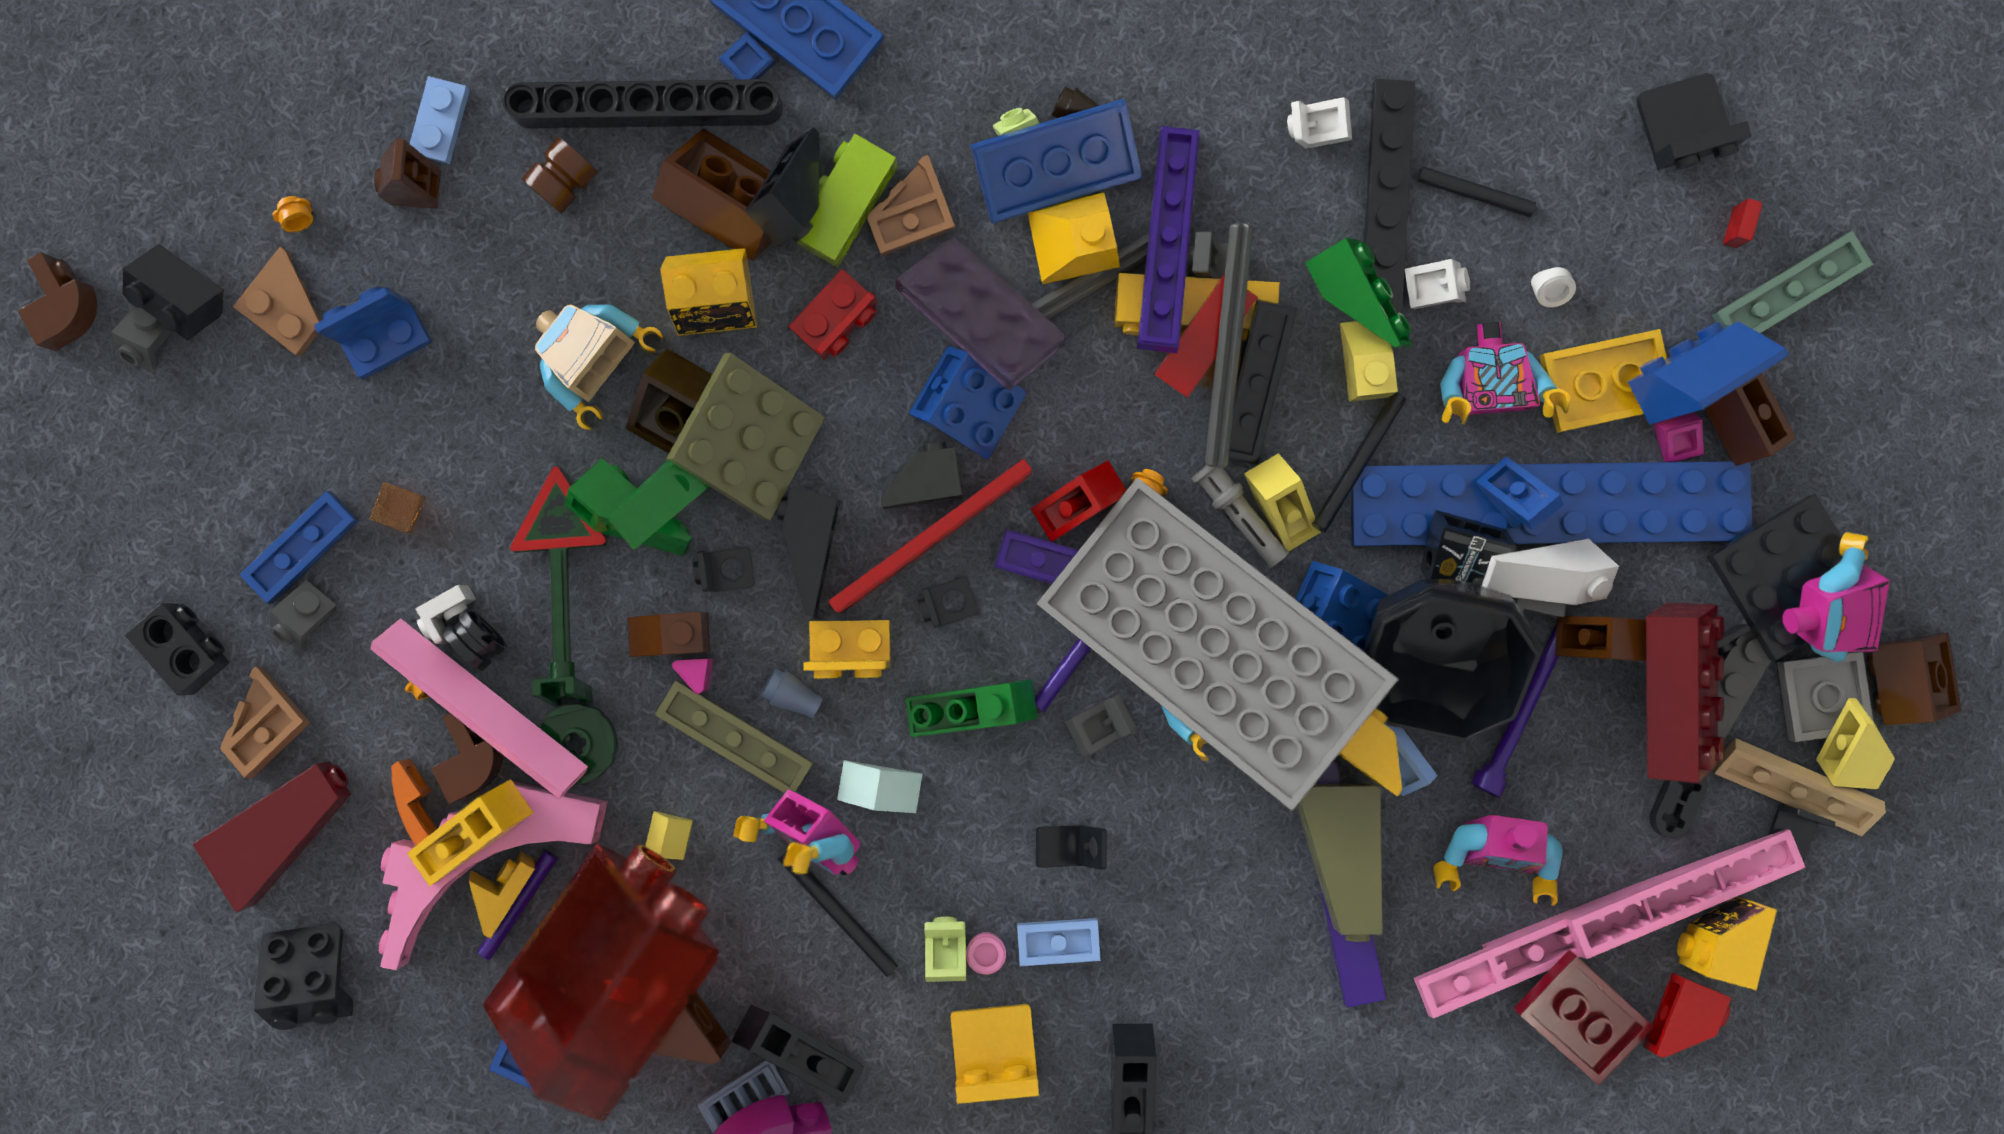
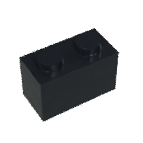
[123,244,224,341]

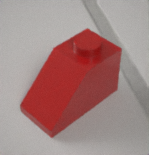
[1031,460,1127,542]
[1643,972,1731,1058]

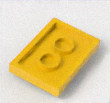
[1539,329,1667,433]

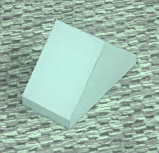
[837,760,923,813]

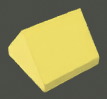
[644,811,693,860]

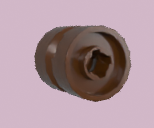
[521,137,598,214]

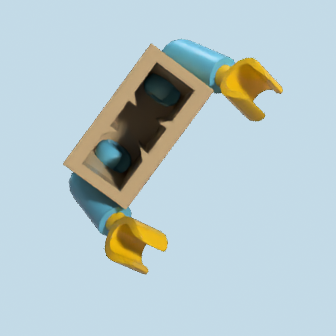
[535,304,663,430]

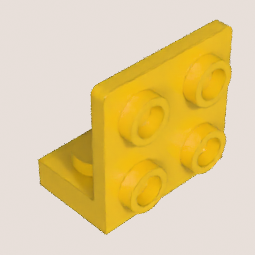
[804,620,891,678]
[950,1004,1039,1104]

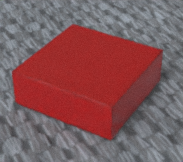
[1723,198,1763,248]

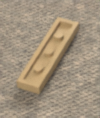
[1714,738,1886,836]

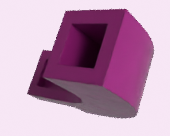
[713,1094,832,1134]

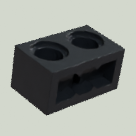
[125,603,230,696]

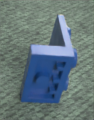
[314,287,433,380]
[908,346,1026,459]
[1295,561,1388,651]

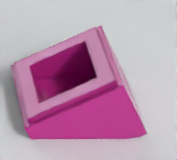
[1653,412,1704,462]

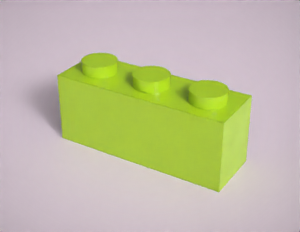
[796,134,898,268]

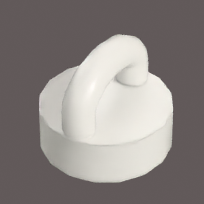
[1531,267,1576,308]

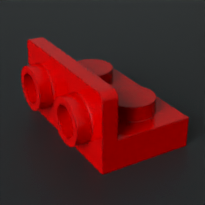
[788,269,878,361]

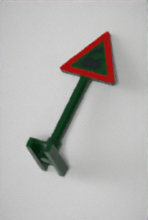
[510,467,607,706]

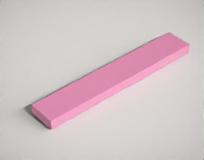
[370,618,588,799]

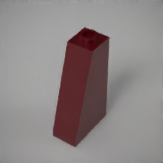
[192,761,351,913]

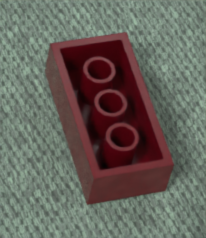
[1646,602,1725,783]

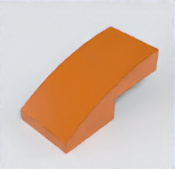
[391,759,438,846]

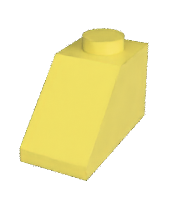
[1340,321,1398,402]
[1244,453,1321,551]
[1816,698,1895,789]

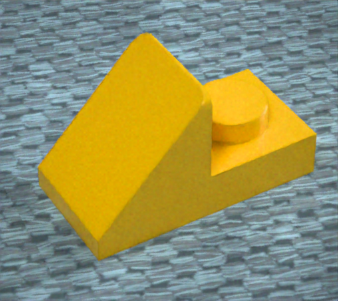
[469,851,535,939]

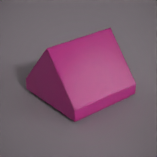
[672,658,714,694]

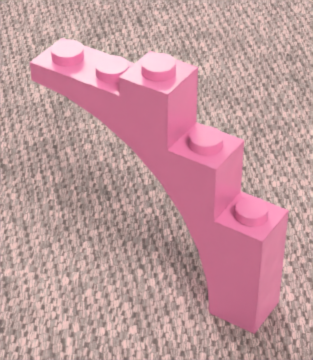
[379,781,608,970]

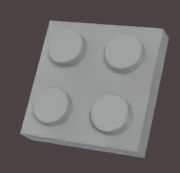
[1777,652,1873,742]

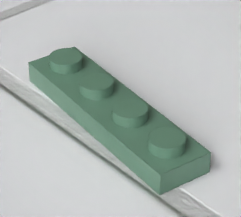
[1712,231,1874,333]

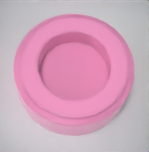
[966,932,1006,975]

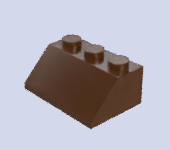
[652,128,772,261]

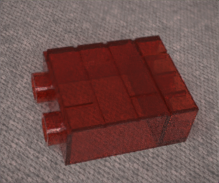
[483,843,720,1122]

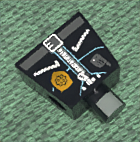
[1421,510,1517,586]

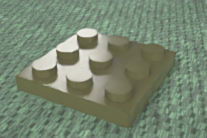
[666,353,825,521]

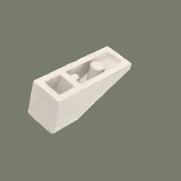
[1482,539,1619,605]

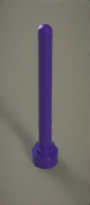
[1470,624,1559,798]

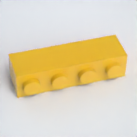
[1114,273,1280,341]

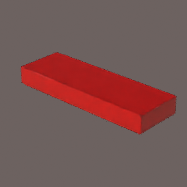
[1154,274,1258,398]

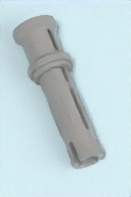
[1191,465,1289,568]

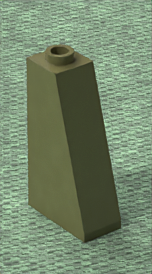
[1297,783,1382,942]

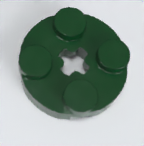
[540,704,618,785]

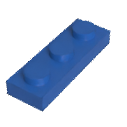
[239,491,359,604]

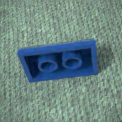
[1628,322,1789,424]

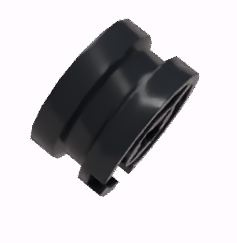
[442,608,508,671]

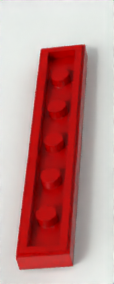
[828,459,1032,613]

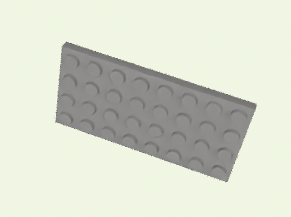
[1037,478,1398,811]

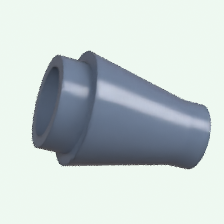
[760,668,823,718]

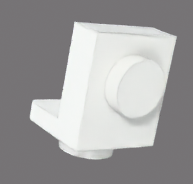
[1287,97,1352,148]

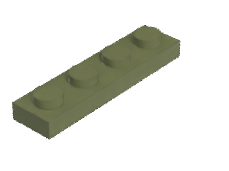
[655,680,814,794]

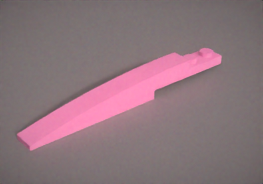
[1414,829,1806,1019]

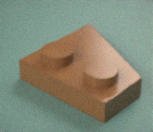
[866,155,955,257]
[233,247,322,357]
[220,666,311,779]

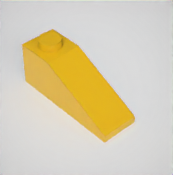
[407,779,534,887]

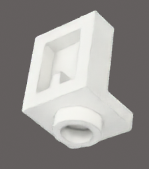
[1405,259,1470,309]
[415,585,476,644]

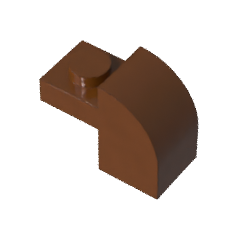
[17,252,97,351]
[431,713,503,804]

